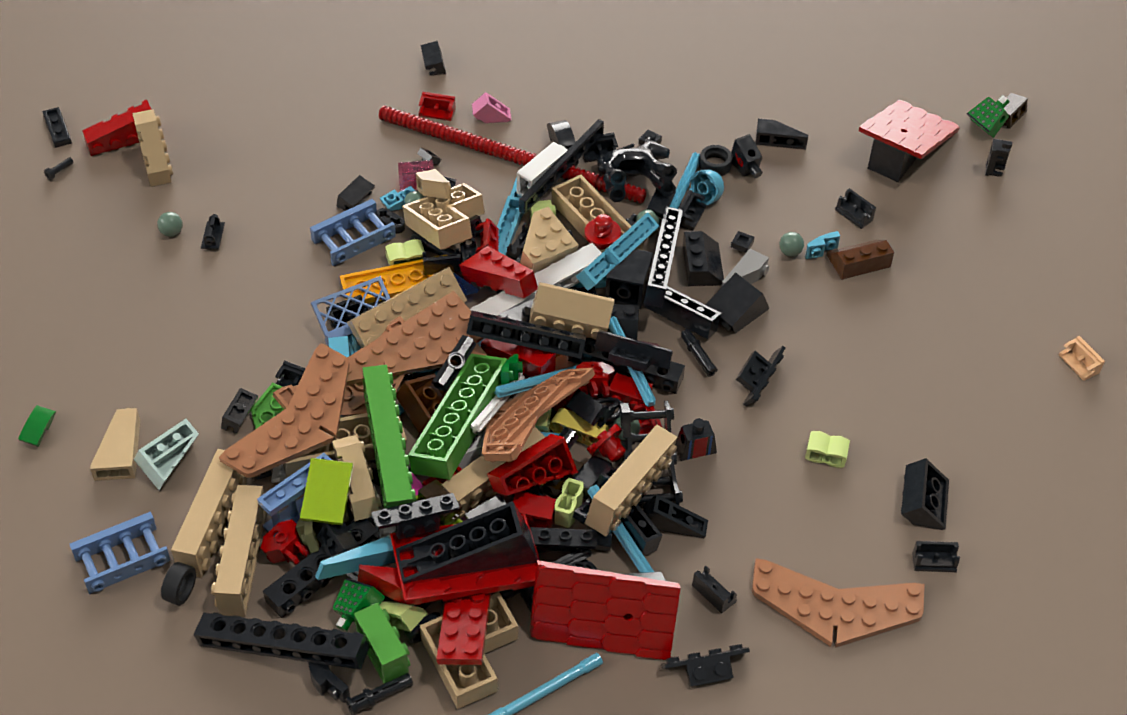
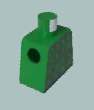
[967,95,1010,138]
[333,578,385,632]

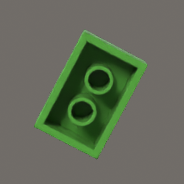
[354,603,411,684]

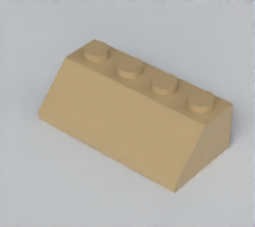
[529,282,614,339]

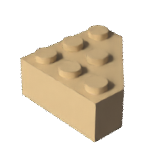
[132,109,173,187]
[520,207,579,273]
[332,435,381,521]

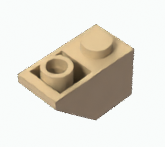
[416,169,451,199]

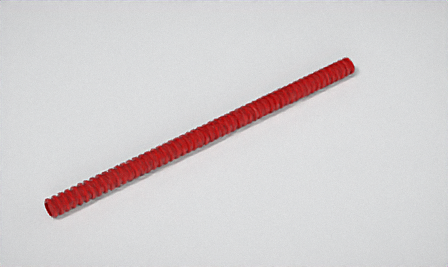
[379,105,647,204]

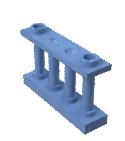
[310,199,396,266]
[257,453,332,537]
[69,512,171,594]

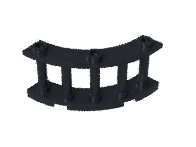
[620,400,683,506]

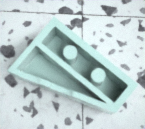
[134,419,199,490]

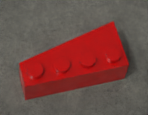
[82,99,151,156]
[460,246,538,298]
[481,338,556,379]
[487,434,578,496]

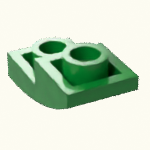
[501,354,523,385]
[18,405,56,447]

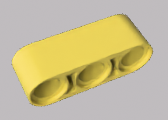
[549,408,609,446]

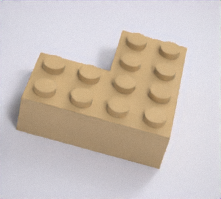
[402,183,485,250]
[420,592,518,709]

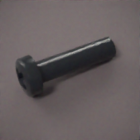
[44,157,73,180]

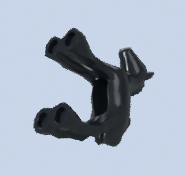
[597,137,677,202]

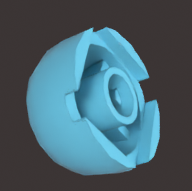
[689,170,724,205]

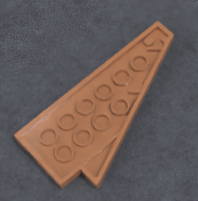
[347,291,487,385]

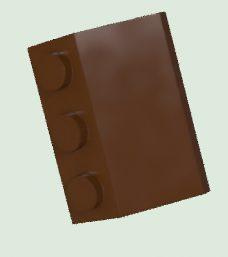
[826,240,894,280]
[396,374,447,435]

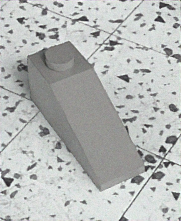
[722,249,769,286]

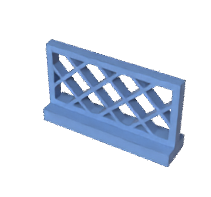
[311,276,390,346]

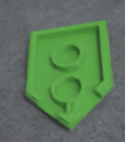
[251,382,284,429]

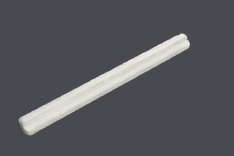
[470,373,525,433]

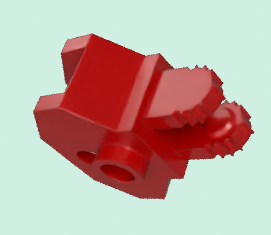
[575,362,615,397]
[261,519,310,565]

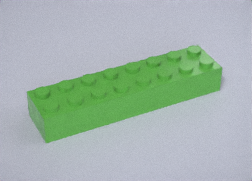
[408,353,507,480]
[363,364,416,509]

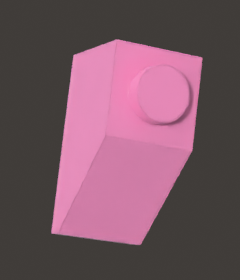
[472,92,511,123]

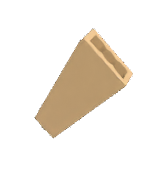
[90,408,140,481]

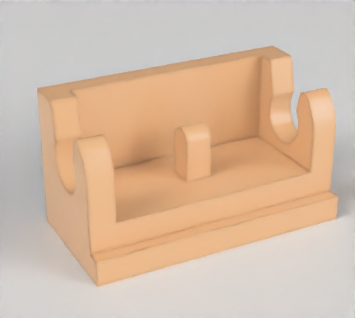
[1059,336,1105,381]

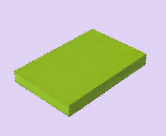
[300,458,353,525]

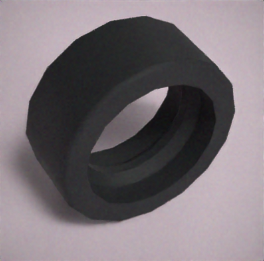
[699,145,733,176]
[161,562,196,606]

